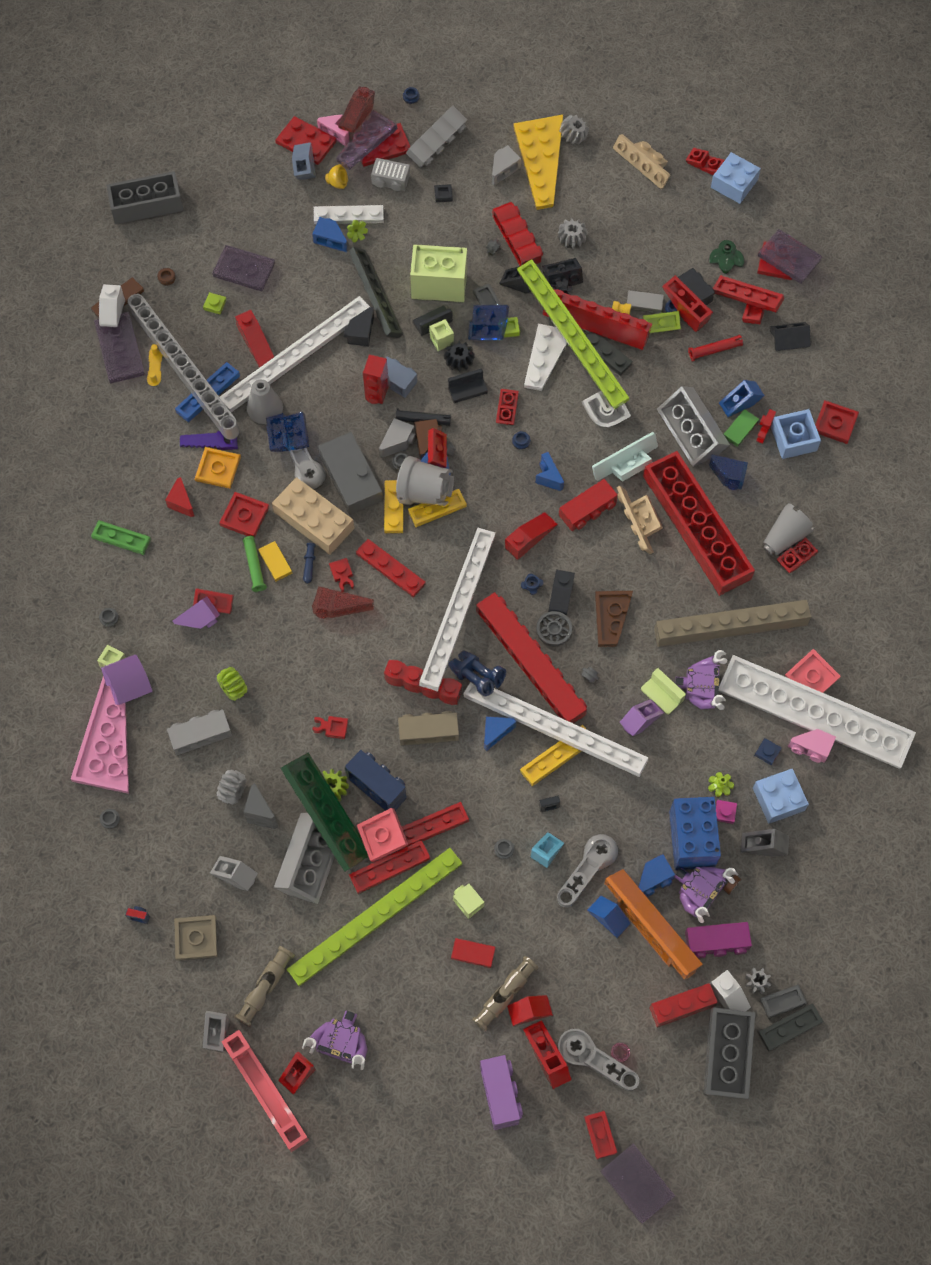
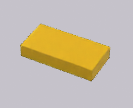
[258,541,292,582]

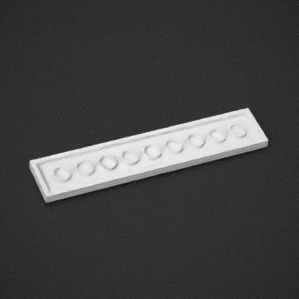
[719,655,916,769]

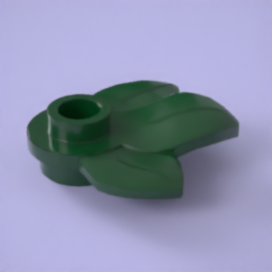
[709,240,744,274]

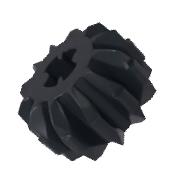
[444,341,475,372]

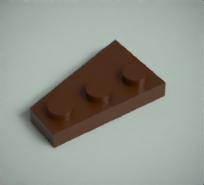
[595,591,633,647]

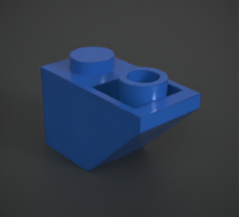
[639,854,675,897]

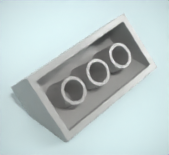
[657,386,730,467]
[274,813,335,904]

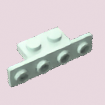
[592,432,658,481]

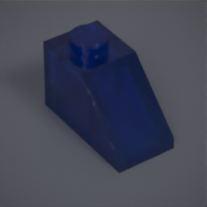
[709,454,748,490]

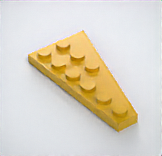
[514,115,563,210]

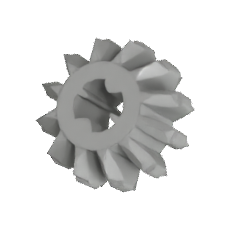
[559,115,589,145]
[558,218,588,249]
[217,770,247,805]

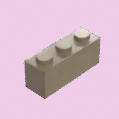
[398,711,459,746]

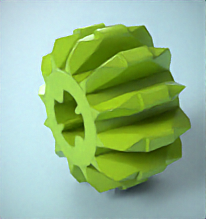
[217,667,247,701]
[323,769,349,801]

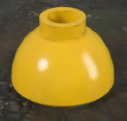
[325,164,348,189]

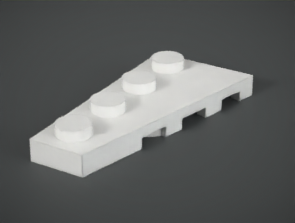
[524,324,567,391]

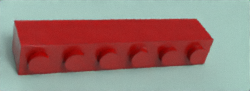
[542,289,652,350]

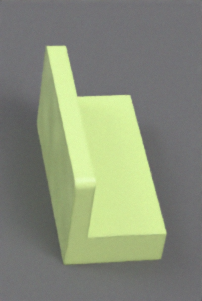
[641,668,686,715]

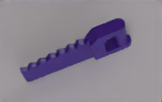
[180,431,239,450]

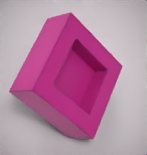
[716,800,737,824]

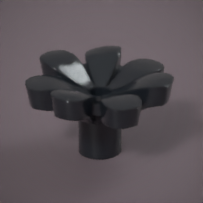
[551,278,572,295]

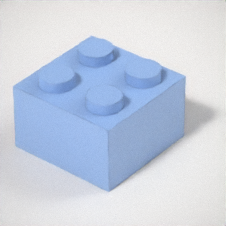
[711,152,761,204]
[771,409,821,459]
[753,768,809,824]

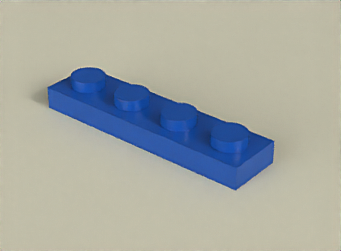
[175,362,240,423]

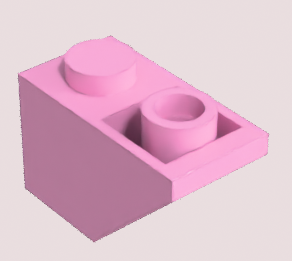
[788,729,836,763]

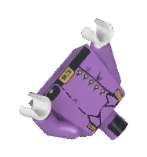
[675,650,727,710]
[674,867,738,923]
[302,1011,368,1070]

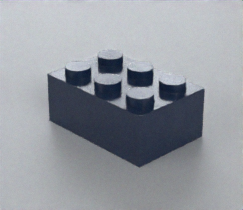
[345,750,407,811]

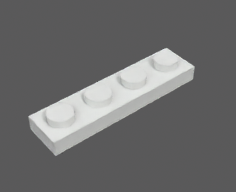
[314,205,384,224]

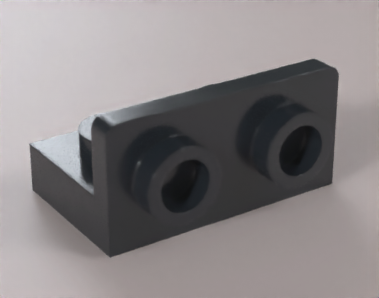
[542,258,583,286]

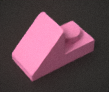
[317,115,349,146]

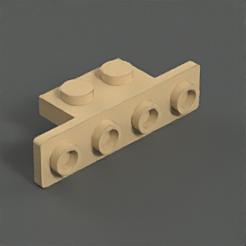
[613,134,670,189]
[617,486,663,554]

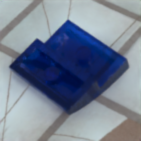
[468,305,509,340]
[266,412,309,452]

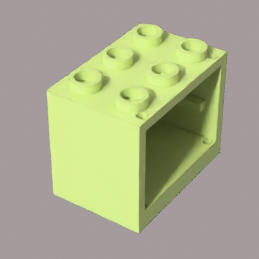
[410,245,467,302]

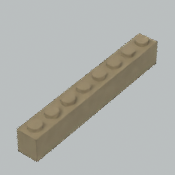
[654,600,811,647]

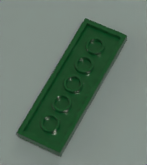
[280,752,369,872]

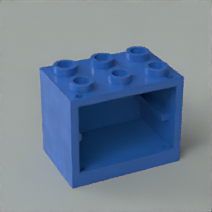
[669,797,721,870]

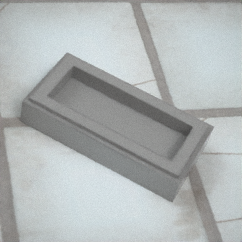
[627,290,664,313]

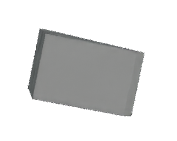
[203,1011,230,1051]

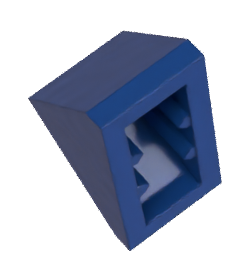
[484,717,516,751]
[587,896,631,938]

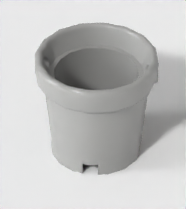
[396,456,454,506]

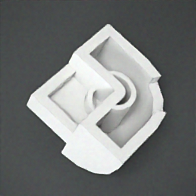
[582,391,631,427]

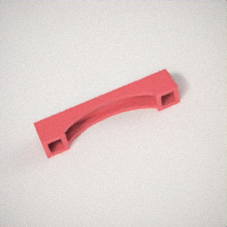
[221,1030,309,1153]

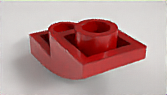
[686,148,725,175]
[496,389,519,425]
[777,537,818,574]

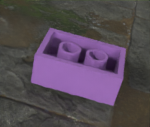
[480,1055,523,1130]

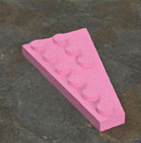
[71,676,129,794]

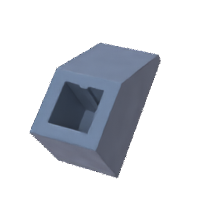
[292,143,316,180]
[386,356,417,398]

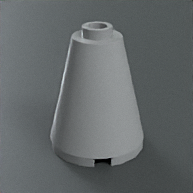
[247,379,283,425]
[763,503,815,555]

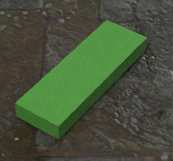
[91,520,151,555]

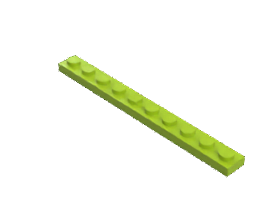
[517,260,629,410]
[287,848,462,987]

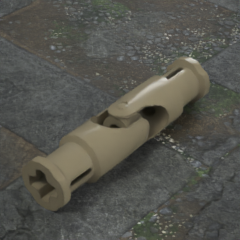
[234,946,295,1027]
[472,956,539,1032]

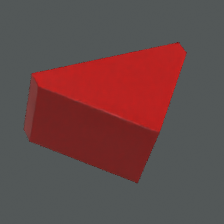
[165,477,195,517]
[507,995,553,1026]
[278,1051,316,1095]

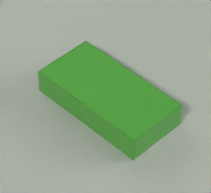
[723,409,759,447]

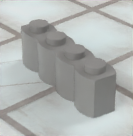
[406,106,467,168]

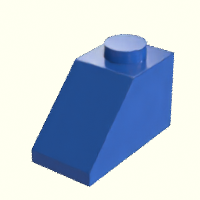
[312,217,348,252]
[719,380,765,417]

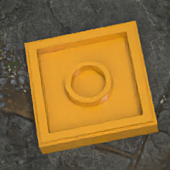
[195,447,241,489]

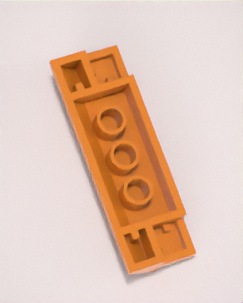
[604,869,703,979]

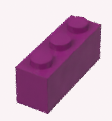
[685,922,752,959]

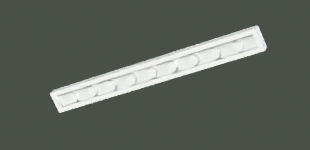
[220,296,370,412]
[419,528,495,691]
[464,682,648,777]

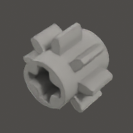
[745,968,771,994]

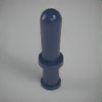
[303,543,316,584]

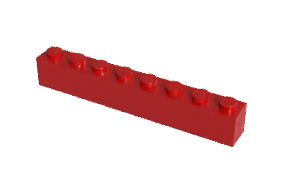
[476,592,587,724]

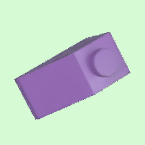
[173,597,220,629]
[620,699,664,736]

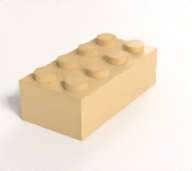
[272,477,354,555]

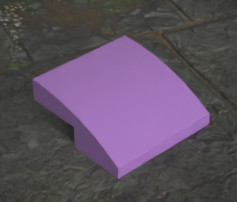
[101,655,152,705]

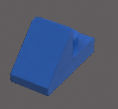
[535,452,564,491]

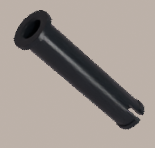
[396,408,451,426]

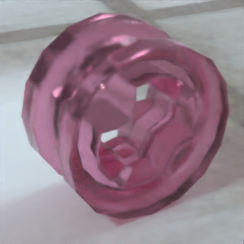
[611,1043,630,1063]

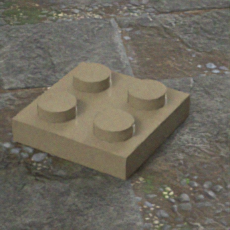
[174,915,218,961]

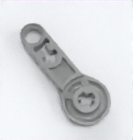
[280,422,326,489]
[557,834,618,908]
[558,1029,639,1091]

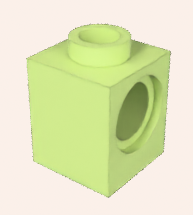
[429,319,454,351]
[453,884,484,919]

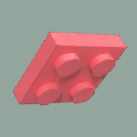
[785,649,841,693]
[357,808,408,862]

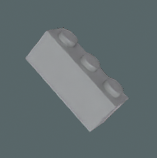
[167,710,232,756]

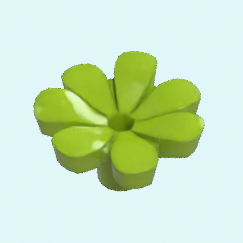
[347,220,368,243]
[708,772,734,797]

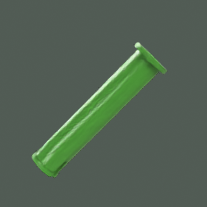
[243,536,267,592]

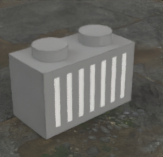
[371,158,410,191]

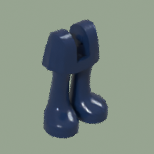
[448,650,506,697]

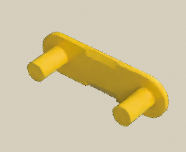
[147,344,162,386]

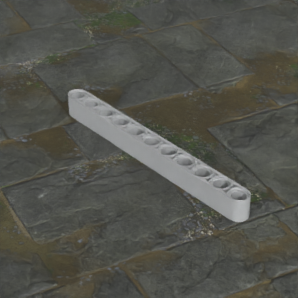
[128,294,239,439]

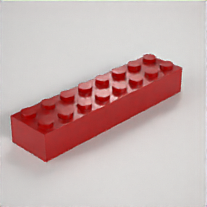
[643,451,755,596]

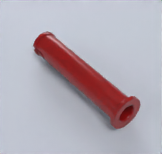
[688,335,743,362]

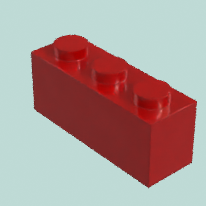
[363,354,389,404]
[559,479,618,531]
[649,983,718,1028]

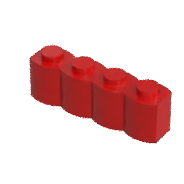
[492,202,543,266]
[384,660,462,705]

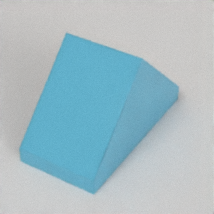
[531,832,564,868]

